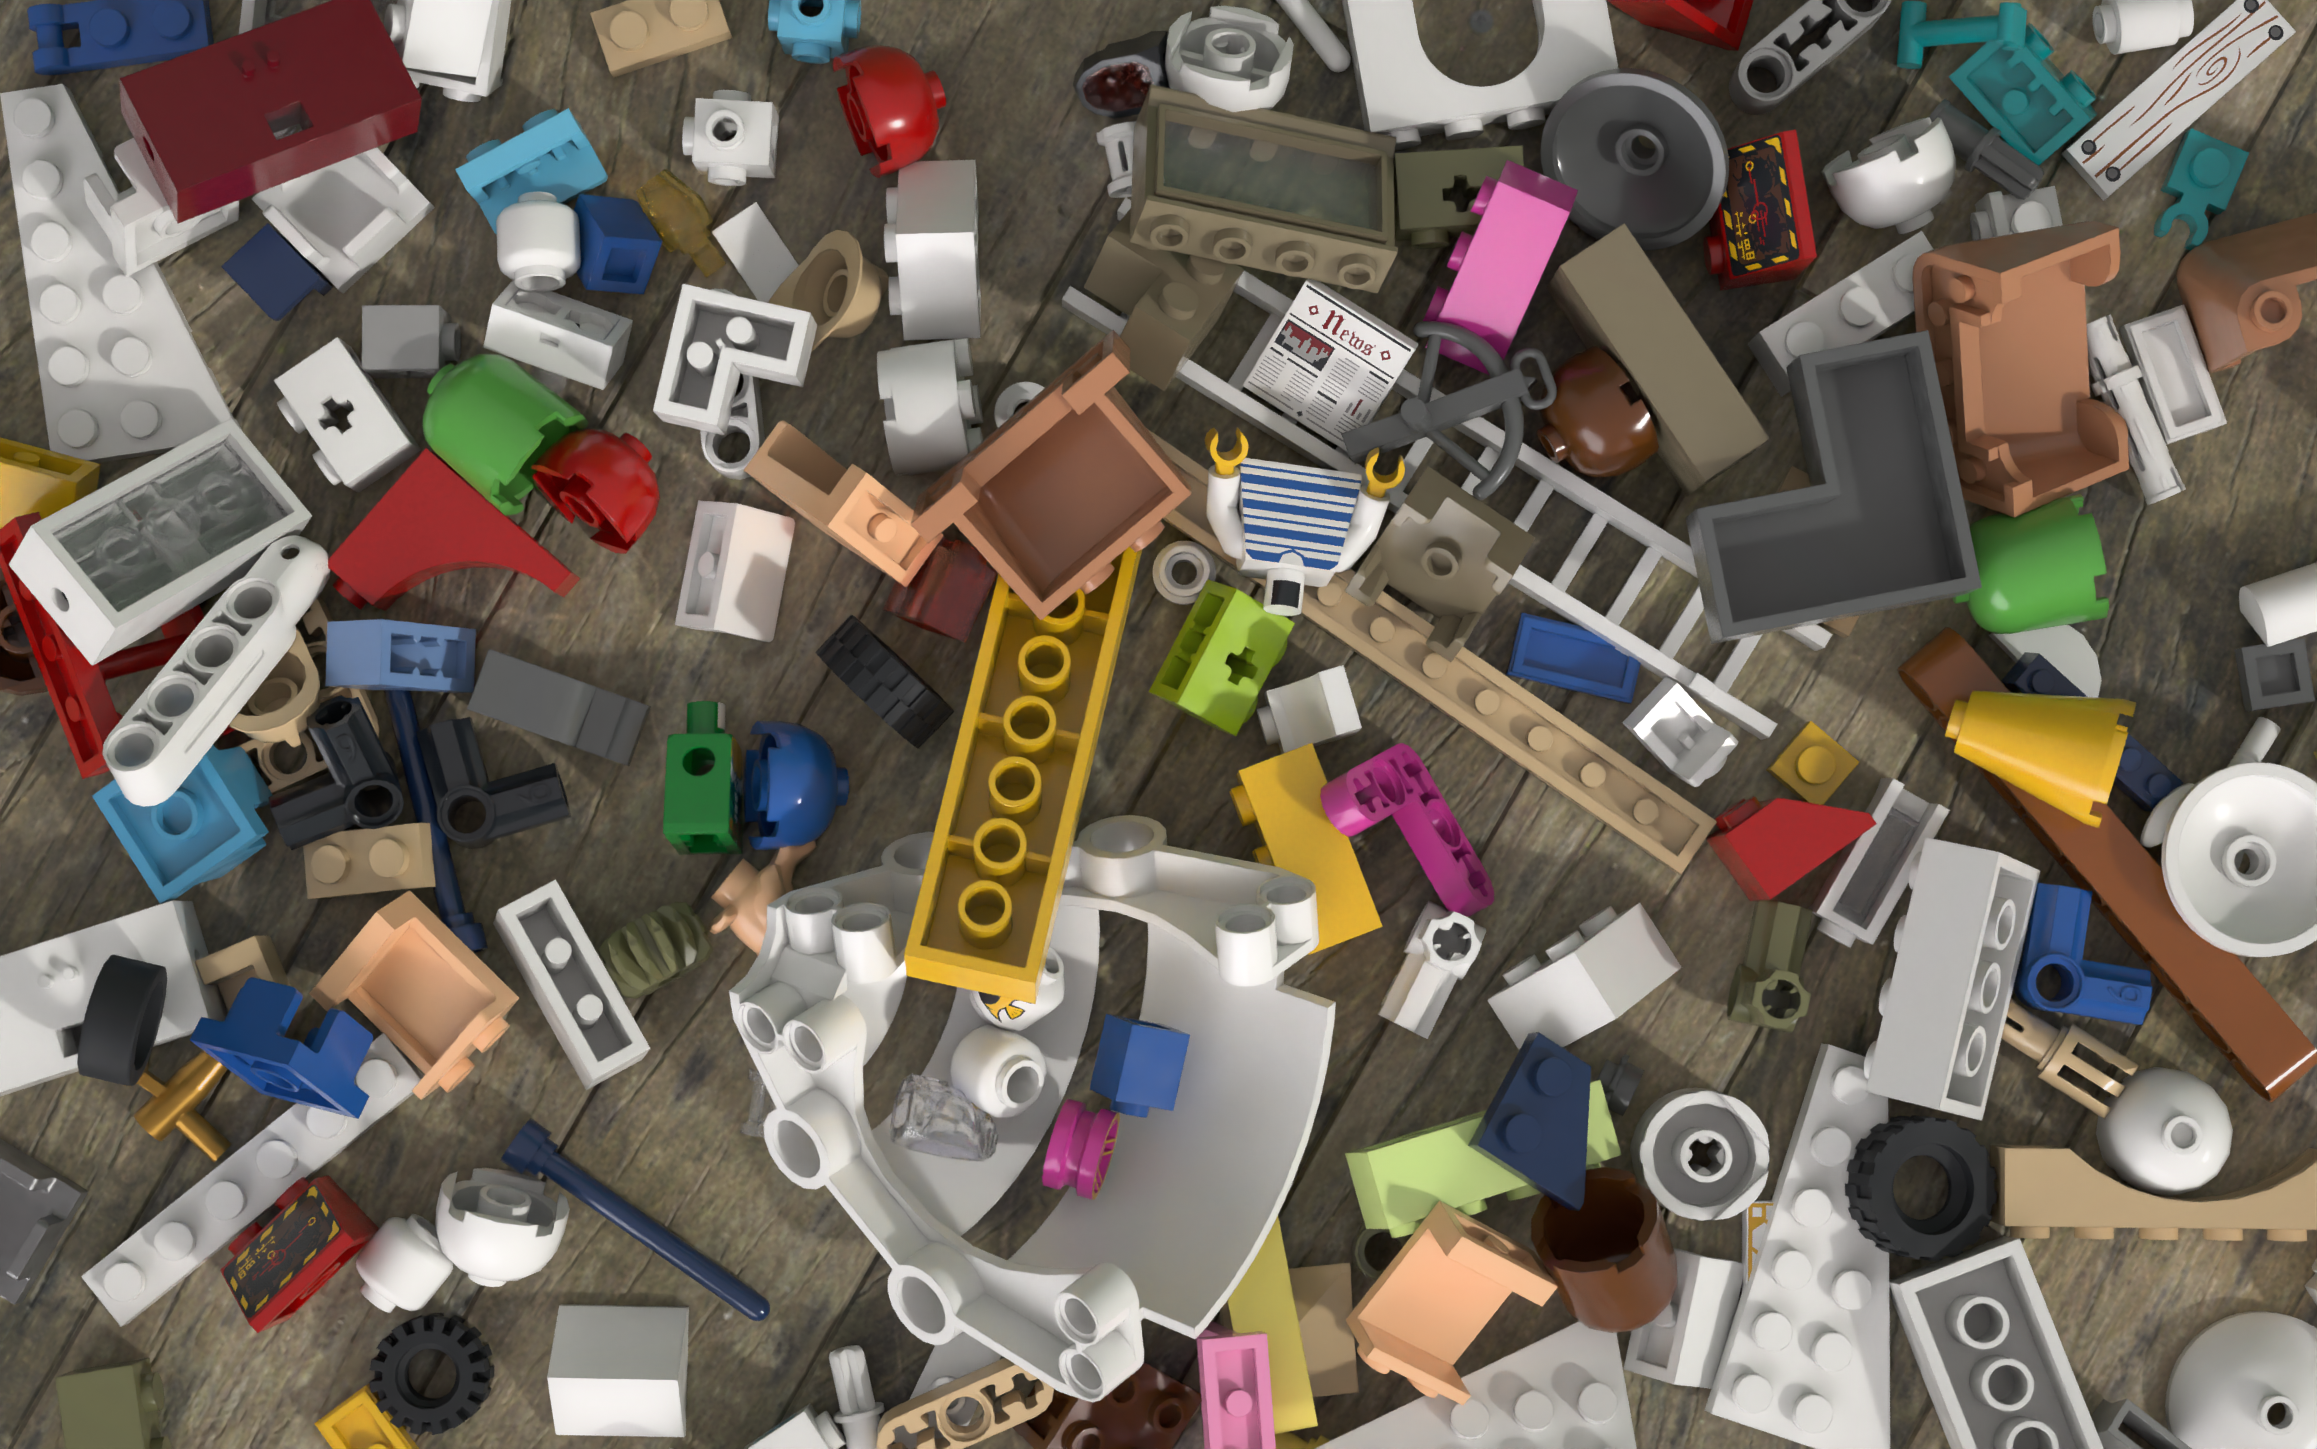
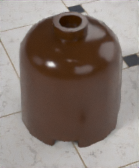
[1531,1167,1678,1333]

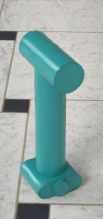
[1897,1,2027,69]

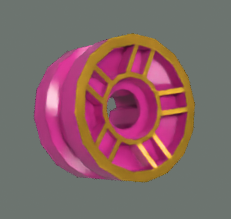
[1042,1099,1120,1200]

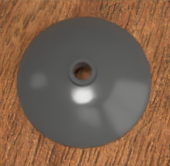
[1540,68,1729,251]

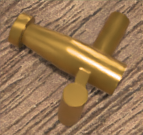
[124,1050,231,1163]

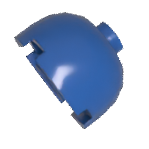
[743,721,849,850]

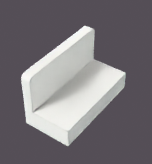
[675,500,795,642]
[1624,1248,1744,1389]

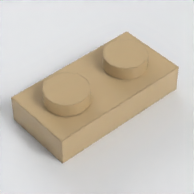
[590,0,732,78]
[303,823,436,899]

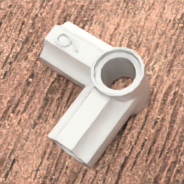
[1378,901,1486,1039]

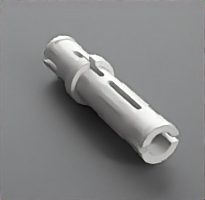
[2087,314,2186,505]

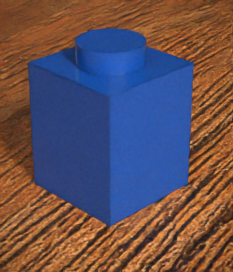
[1090,1014,1190,1118]

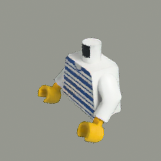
[1205,427,1405,616]

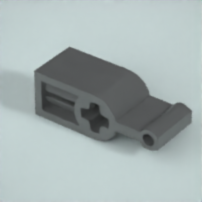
[467,649,651,766]

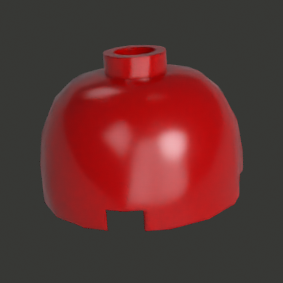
[832,45,946,178]
[531,429,660,554]

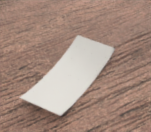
[711,202,799,303]

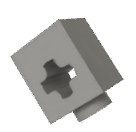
[362,305,461,378]

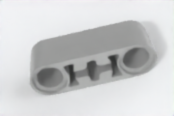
[1729,0,1891,115]

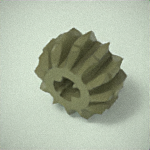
[598,902,713,999]

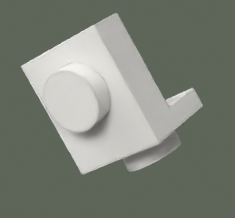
[1622,677,1738,787]

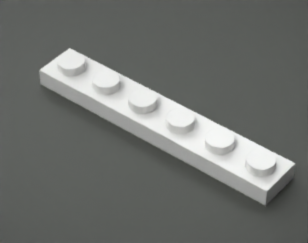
[81,1033,424,1327]

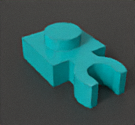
[2154,128,2249,251]

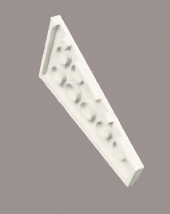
[0,84,243,463]
[1704,1043,1890,1449]
[1314,1322,1637,1449]

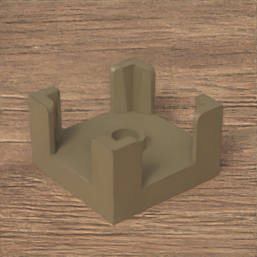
[1344,466,1535,662]

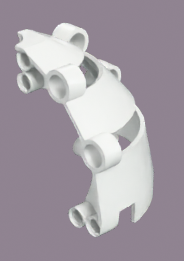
[729,815,1336,1402]

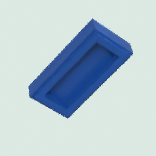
[1506,613,1645,704]

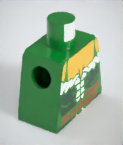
[663,701,743,855]

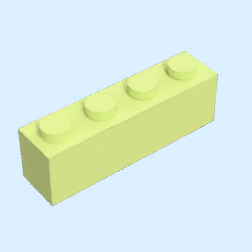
[1345,1080,1622,1238]

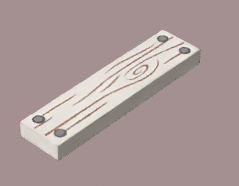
[2062,0,2296,201]

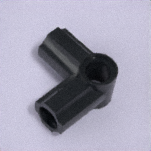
[268,695,404,850]
[416,717,571,849]

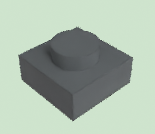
[2234,638,2315,712]

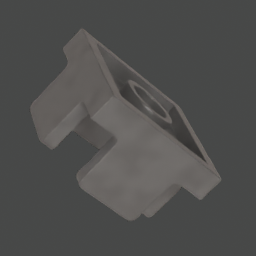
[0,1139,89,1305]

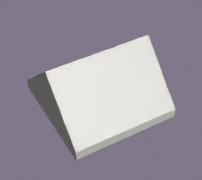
[547,1304,689,1437]

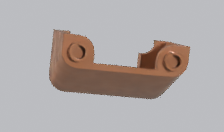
[2177,213,2317,374]
[1913,221,2129,518]

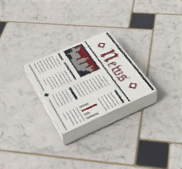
[1242,279,1419,452]

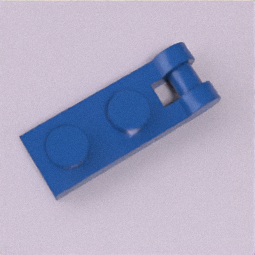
[27,0,214,75]

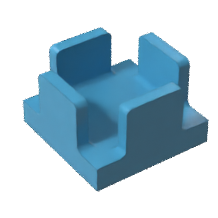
[92,745,273,904]

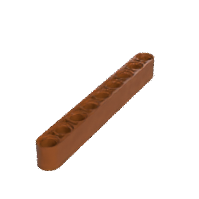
[1897,627,2317,1103]

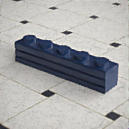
[2001,652,2184,812]

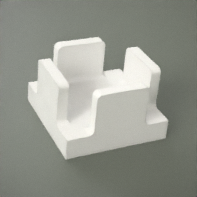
[252,130,435,294]
[84,138,239,277]

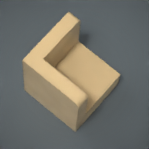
[195,936,291,1011]

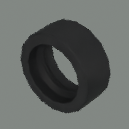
[77,955,167,1086]

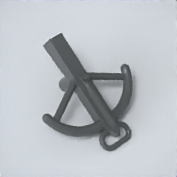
[1341,321,1557,500]

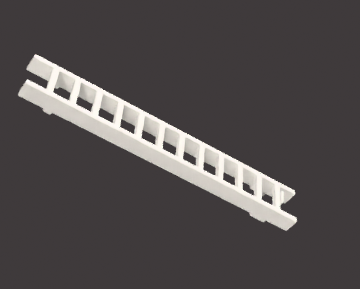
[1062,197,1833,740]

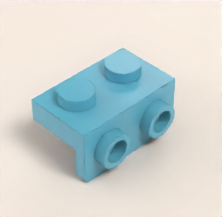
[455,108,608,235]

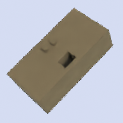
[1546,223,1770,497]

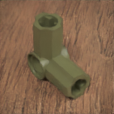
[1727,900,1813,1033]

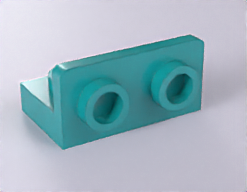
[1949,23,2097,165]

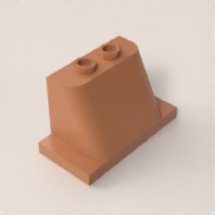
[911,330,1192,620]

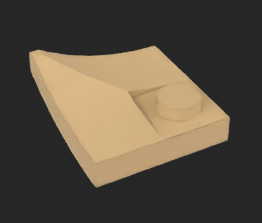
[1220,1263,1359,1397]

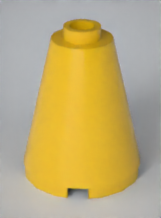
[1945,690,2136,828]

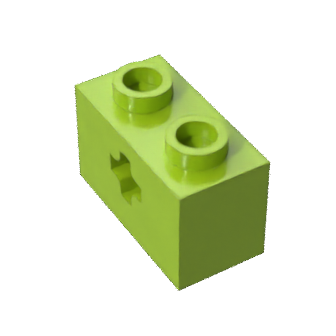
[1149,579,1295,736]

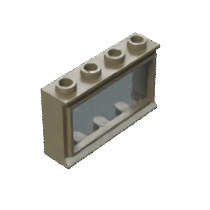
[1130,85,1398,293]

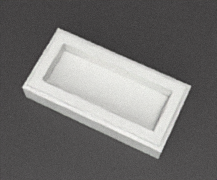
[2119,305,2227,445]

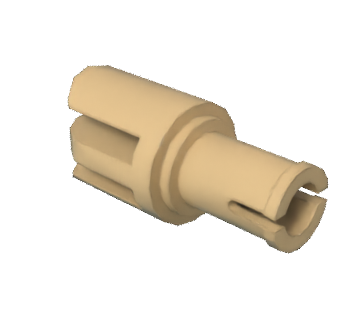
[2001,998,2140,1119]

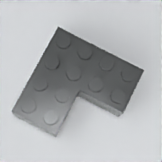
[1686,330,1982,644]

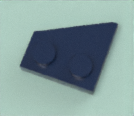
[1468,1032,1591,1211]

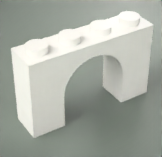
[1342,0,1619,151]

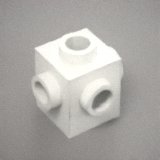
[682,90,779,186]

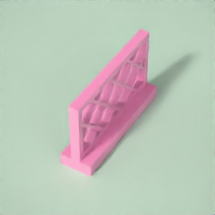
[1196,1322,1276,1449]

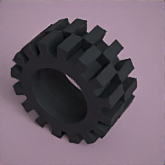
[369,1313,495,1435]

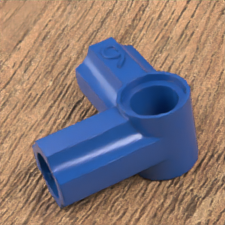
[2013,883,2153,1025]

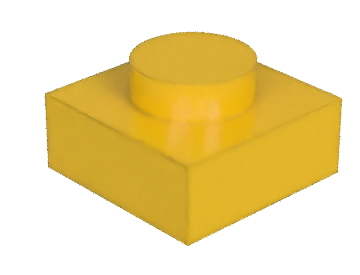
[1766,721,1859,805]

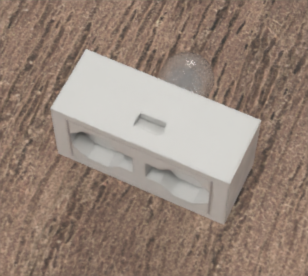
[483,280,633,394]

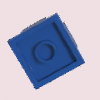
[190,977,373,1119]

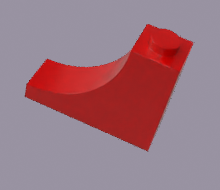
[328,448,580,611]

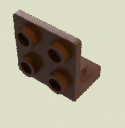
[1012,1361,1202,1449]

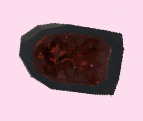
[1073,31,1170,119]

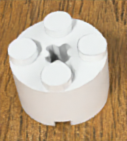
[877,338,983,475]
[1630,1087,1770,1221]

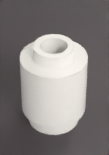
[2093,0,2194,55]

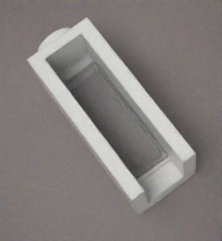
[1808,778,1950,948]

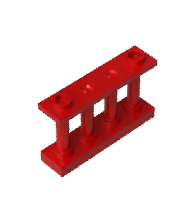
[0,512,235,779]

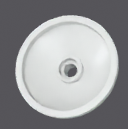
[2161,762,2317,957]
[2165,1311,2317,1449]

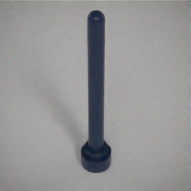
[384,690,488,954]
[501,1118,770,1321]

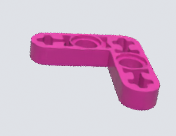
[1320,743,1494,917]

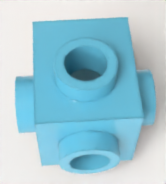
[768,0,861,64]

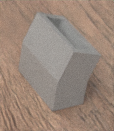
[2091,1398,2192,1449]

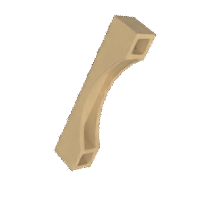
[1990,1144,2317,1242]

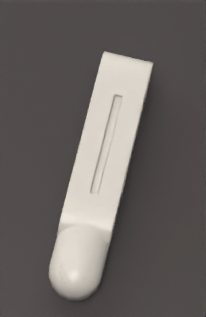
[103,535,330,807]

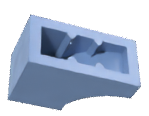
[325,619,476,693]

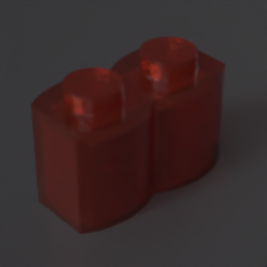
[882,538,998,644]

